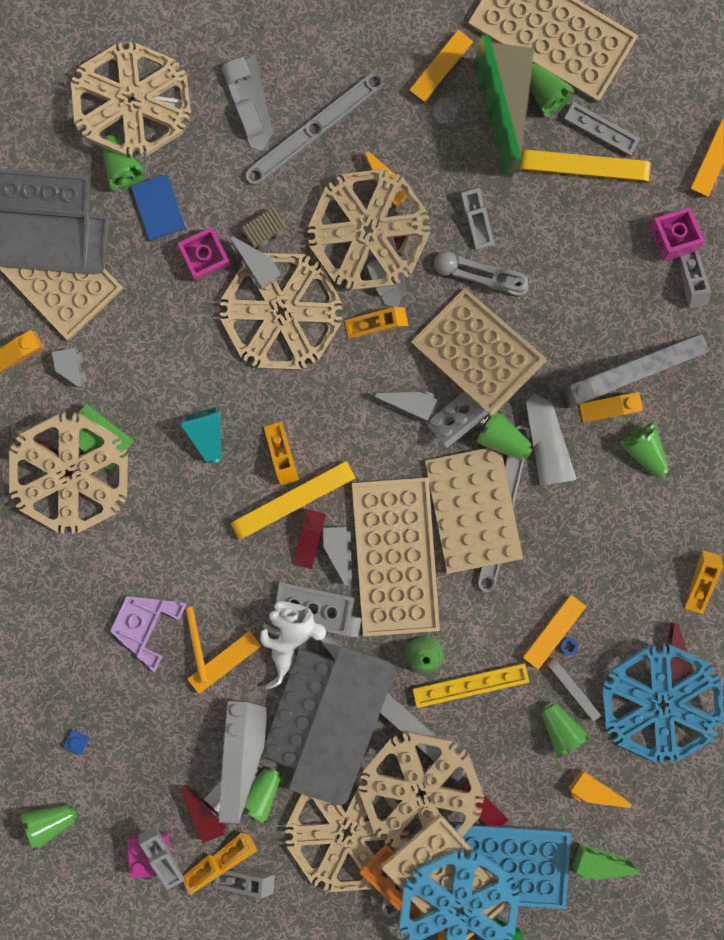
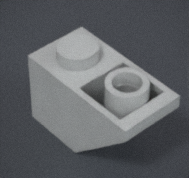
[52,348,87,388]

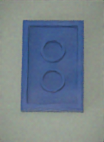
[131,174,186,241]

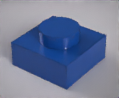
[64,729,90,756]

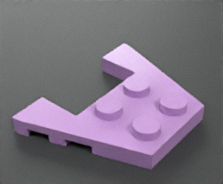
[111,596,187,672]

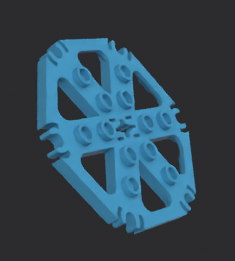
[603,643,724,763]
[398,848,520,940]

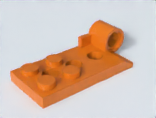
[359,844,424,920]

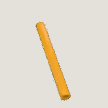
[185,607,208,684]

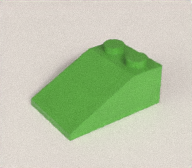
[76,404,134,471]
[571,843,640,880]

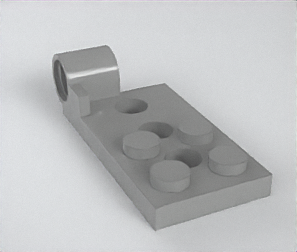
[425,392,489,448]
[274,582,362,637]

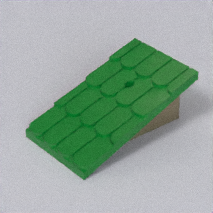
[475,35,534,177]

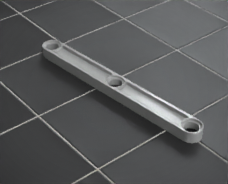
[246,73,383,185]
[478,426,530,592]

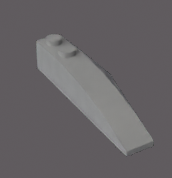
[219,701,267,824]

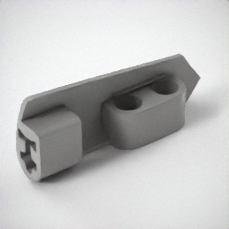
[221,55,273,151]
[364,214,406,307]
[526,393,576,486]

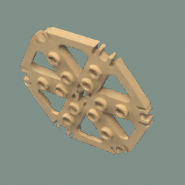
[71,42,191,158]
[308,169,430,290]
[220,253,343,370]
[9,412,128,534]
[359,731,484,848]
[285,772,409,892]

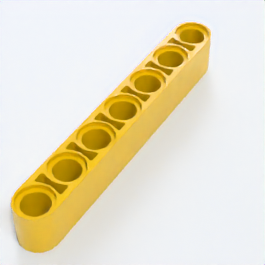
[518,150,651,183]
[230,461,356,540]

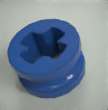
[560,637,578,655]

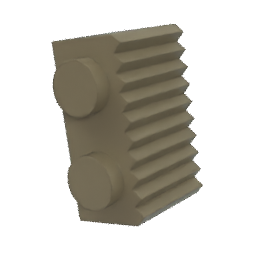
[241,207,287,250]

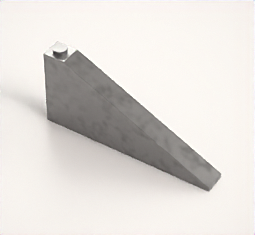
[561,334,710,408]

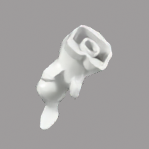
[260,601,326,689]

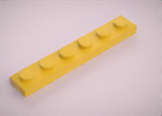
[413,663,529,708]

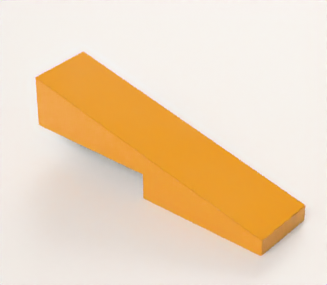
[410,30,473,103]
[690,118,724,197]
[523,594,586,670]
[188,631,261,694]
[183,833,258,894]

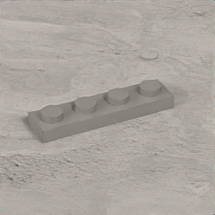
[564,102,640,157]

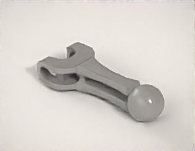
[434,251,528,297]

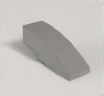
[459,186,494,250]
[138,826,185,890]

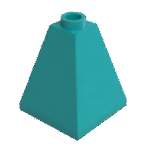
[181,407,222,464]

